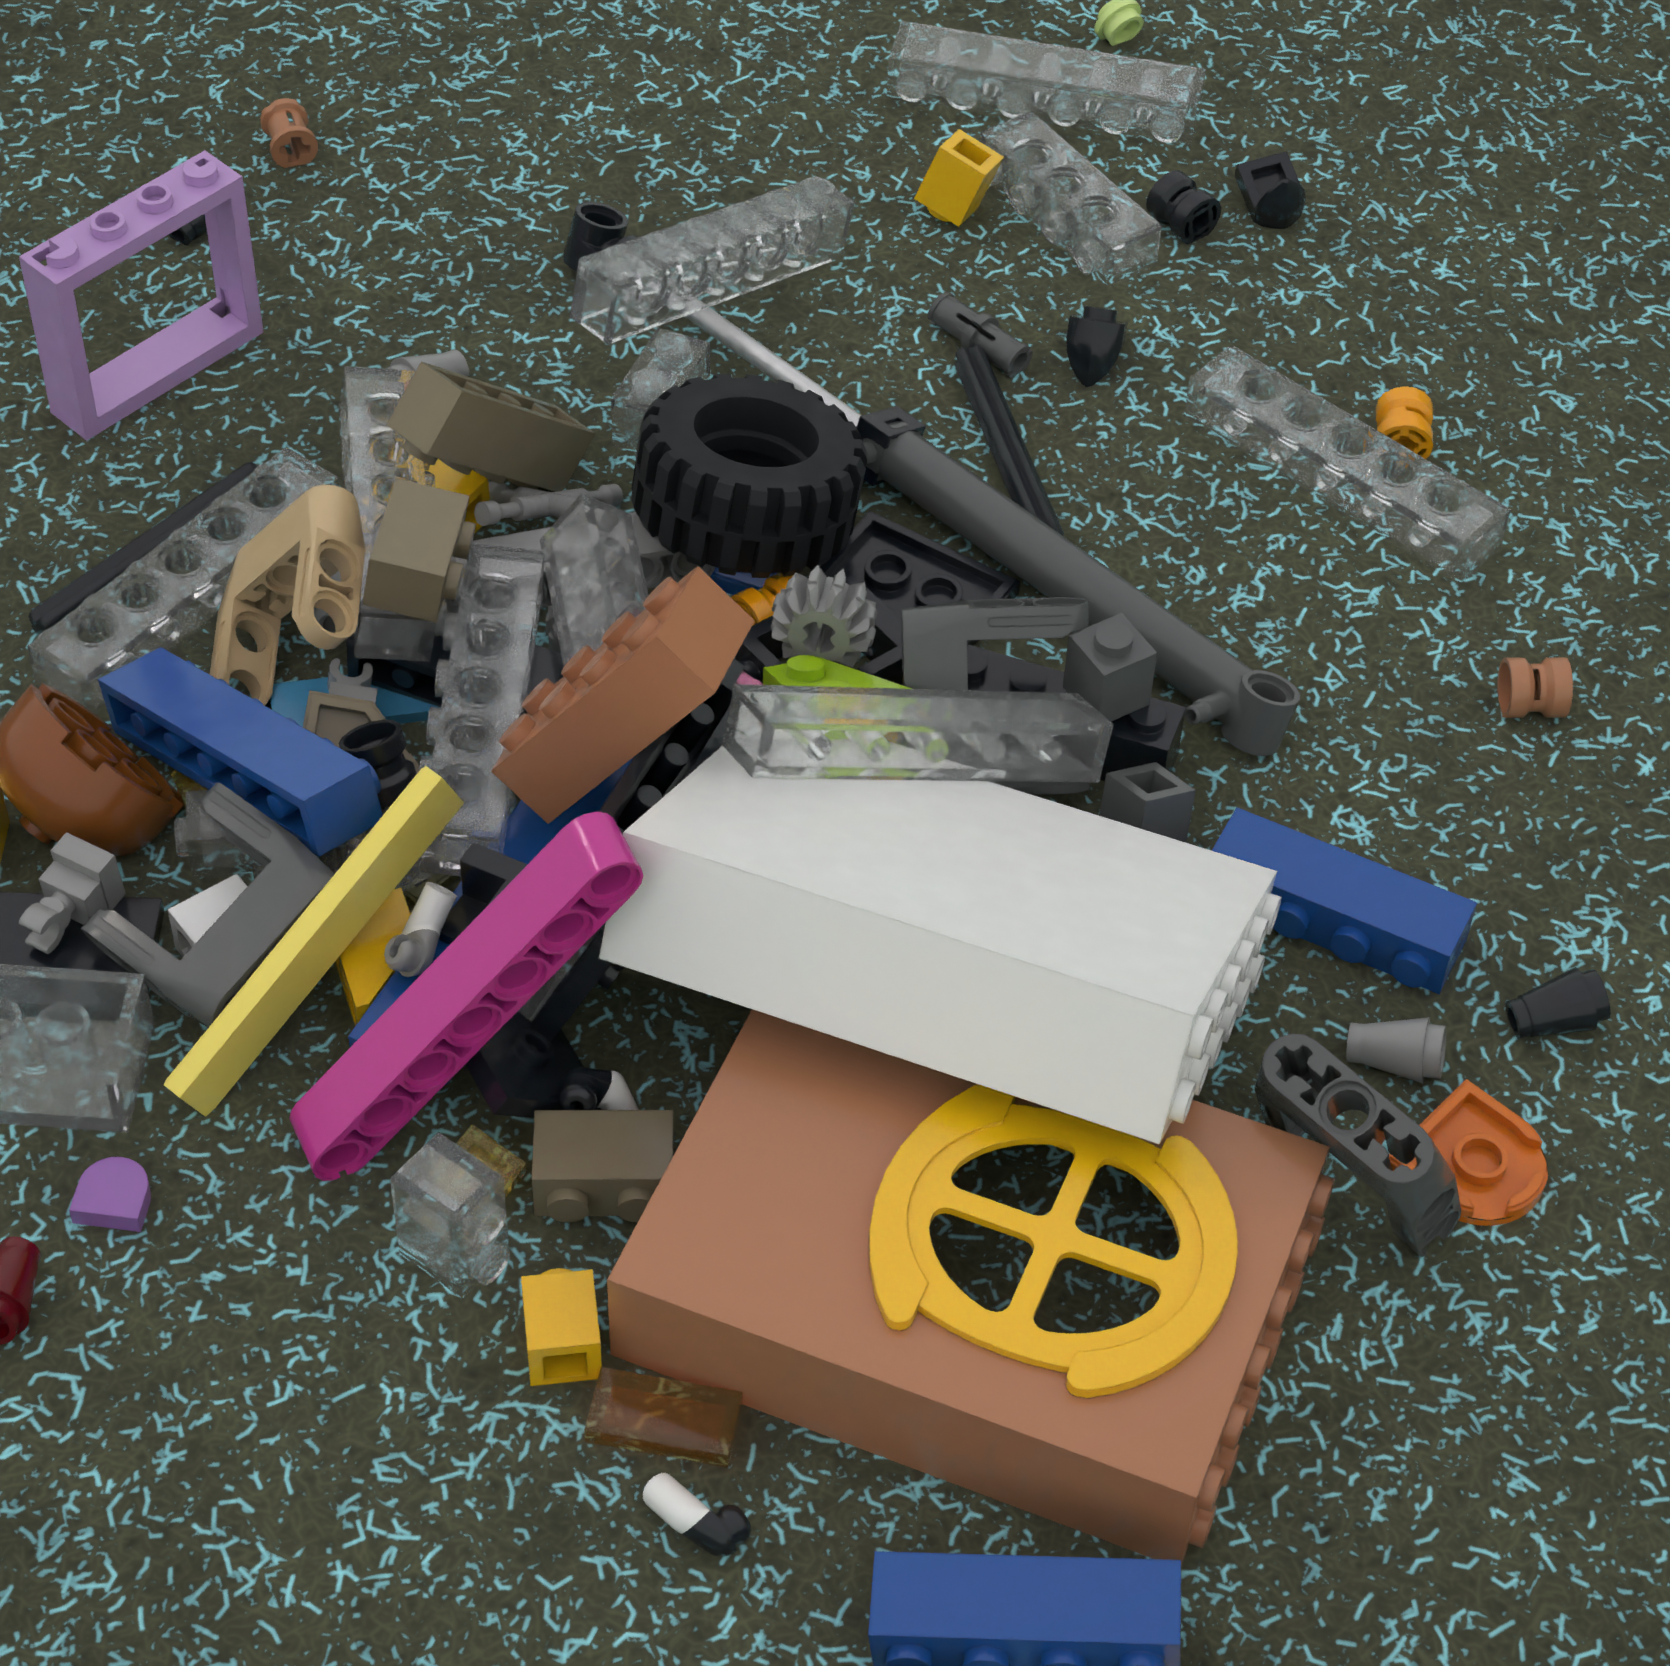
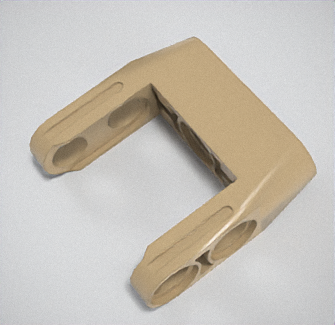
[210,485,365,706]

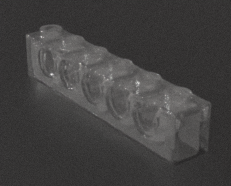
[569,176,855,345]
[1184,345,1511,585]
[339,366,447,661]
[27,447,340,715]
[419,543,544,876]

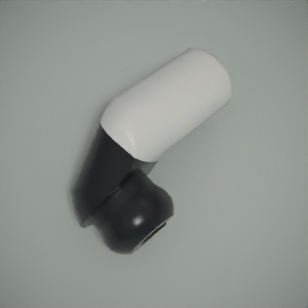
[558,1067,639,1110]
[643,1473,751,1556]

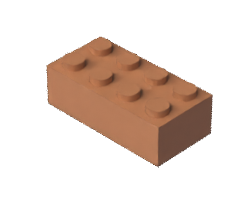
[491,566,755,824]

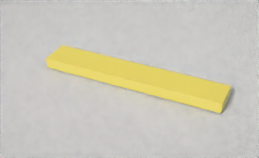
[163,766,464,1117]

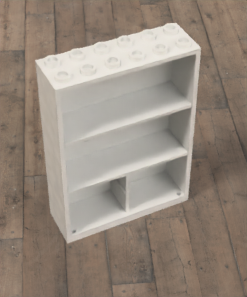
[599,711,1282,1144]

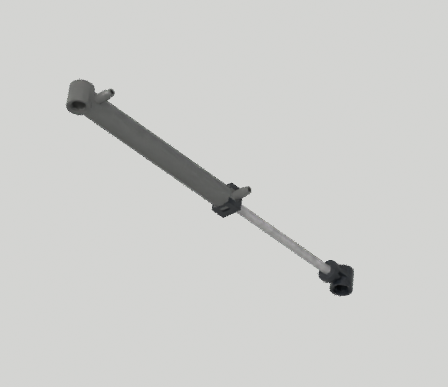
[563,202,1300,756]

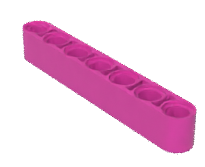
[289,812,643,1181]

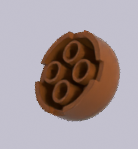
[0,683,184,858]

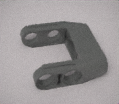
[901,597,1090,795]
[81,782,335,1028]
[1254,1033,1461,1257]

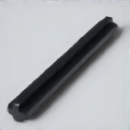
[955,345,1064,536]
[28,462,270,640]

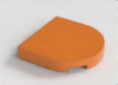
[1389,1079,1548,1226]

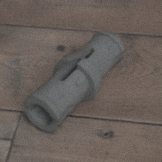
[928,292,1033,378]

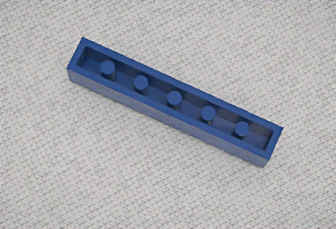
[98,647,383,857]

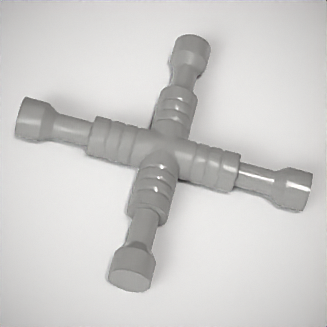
[474,481,623,528]

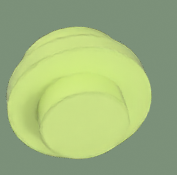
[1094,0,1144,46]

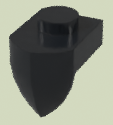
[1234,151,1306,229]
[1066,306,1128,387]

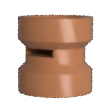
[1497,657,1573,718]

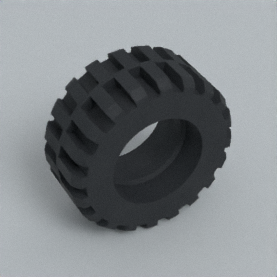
[631,373,868,578]

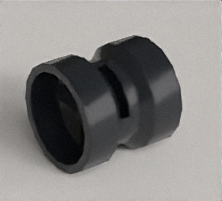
[1146,170,1221,245]
[339,720,417,807]

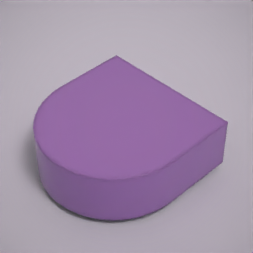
[69,1157,151,1232]

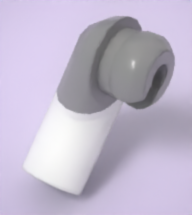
[384,882,457,977]

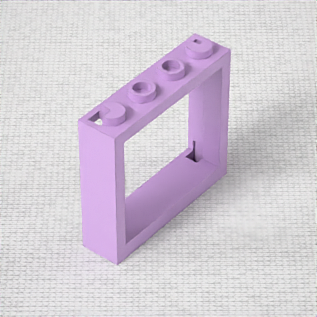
[19,150,263,441]

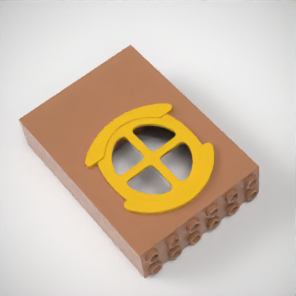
[607,1009,1335,1566]

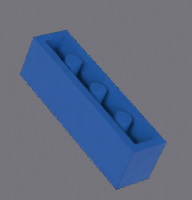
[1212,807,1477,994]
[868,1551,1181,1666]

